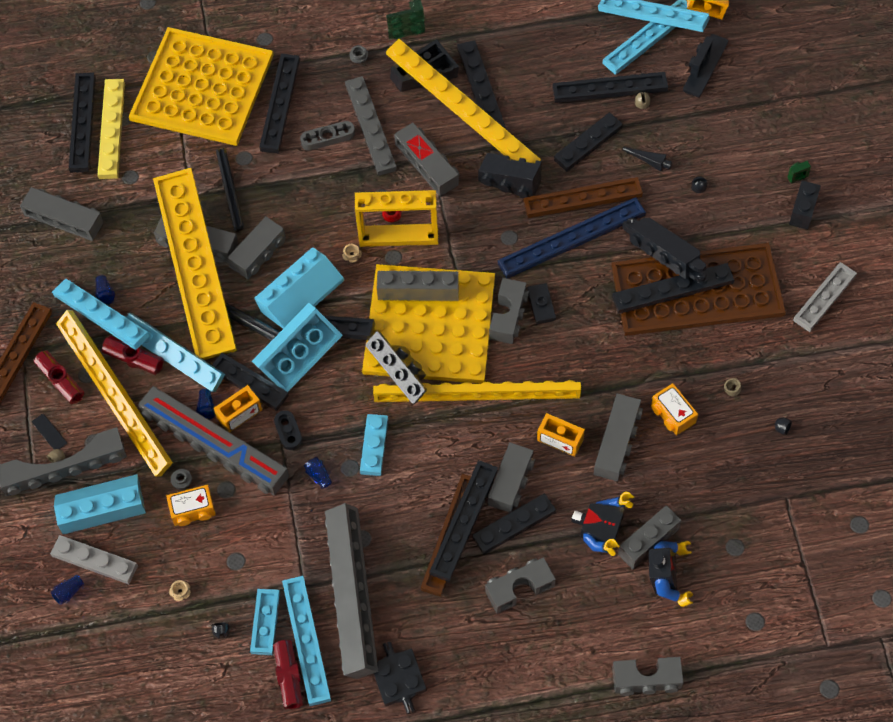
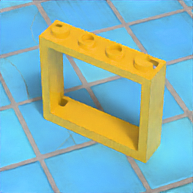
[355,190,438,247]

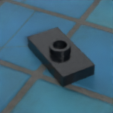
[527,283,556,325]

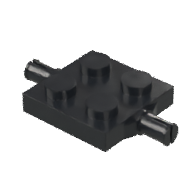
[374,641,427,714]

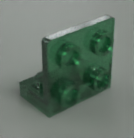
[386,0,425,40]

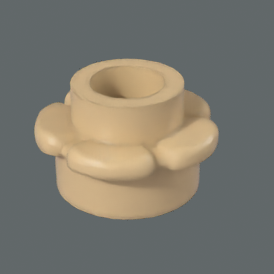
[342,244,362,263]
[169,580,191,601]

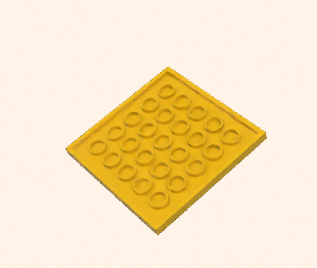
[129,27,274,146]
[362,264,495,384]

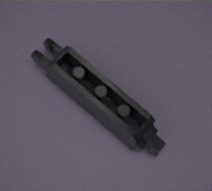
[623,218,706,282]

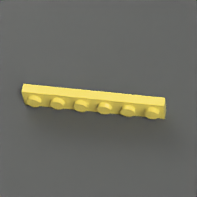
[98,79,125,179]

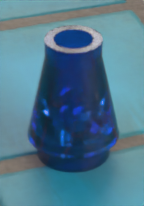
[95,275,115,305]
[196,389,215,420]
[304,457,332,489]
[50,575,84,605]

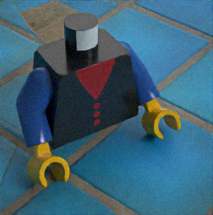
[571,492,634,556]
[649,541,693,607]

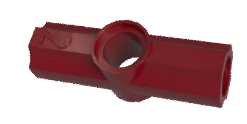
[101,336,164,375]
[34,351,85,405]
[273,640,303,710]

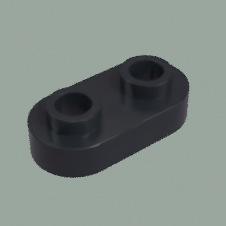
[274,410,302,450]

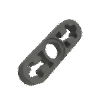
[300,121,355,151]

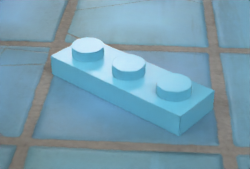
[360,414,388,476]
[250,589,280,655]

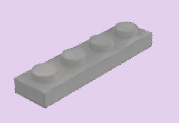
[793,262,857,332]
[50,535,138,585]

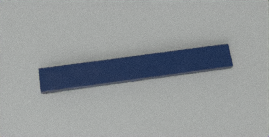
[497,197,646,279]

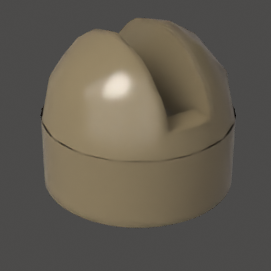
[635,92,650,109]
[724,378,741,397]
[47,449,65,463]

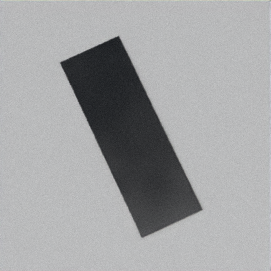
[31,414,67,449]

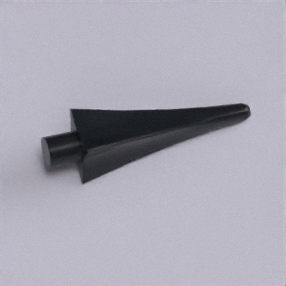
[622,147,672,172]

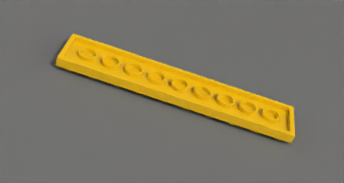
[153,168,237,360]

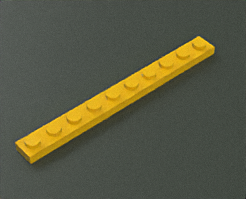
[386,39,541,163]
[56,310,173,477]
[373,380,581,402]

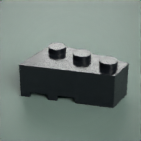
[390,39,459,92]
[478,153,542,199]

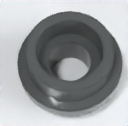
[350,45,368,64]
[171,469,192,490]

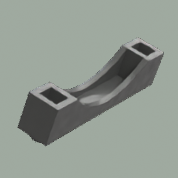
[0,427,127,496]

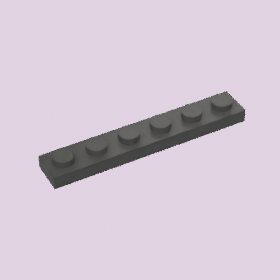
[345,76,397,176]

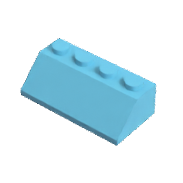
[255,247,344,329]
[252,303,343,392]
[54,474,146,534]

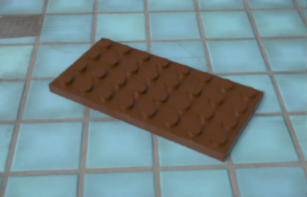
[611,243,786,336]

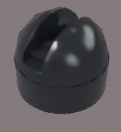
[691,176,707,193]
[775,417,792,435]
[211,622,229,639]

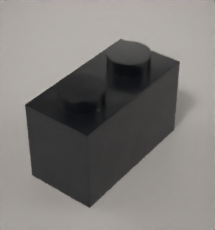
[789,180,821,230]

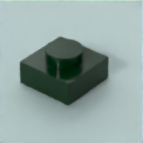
[787,161,811,183]

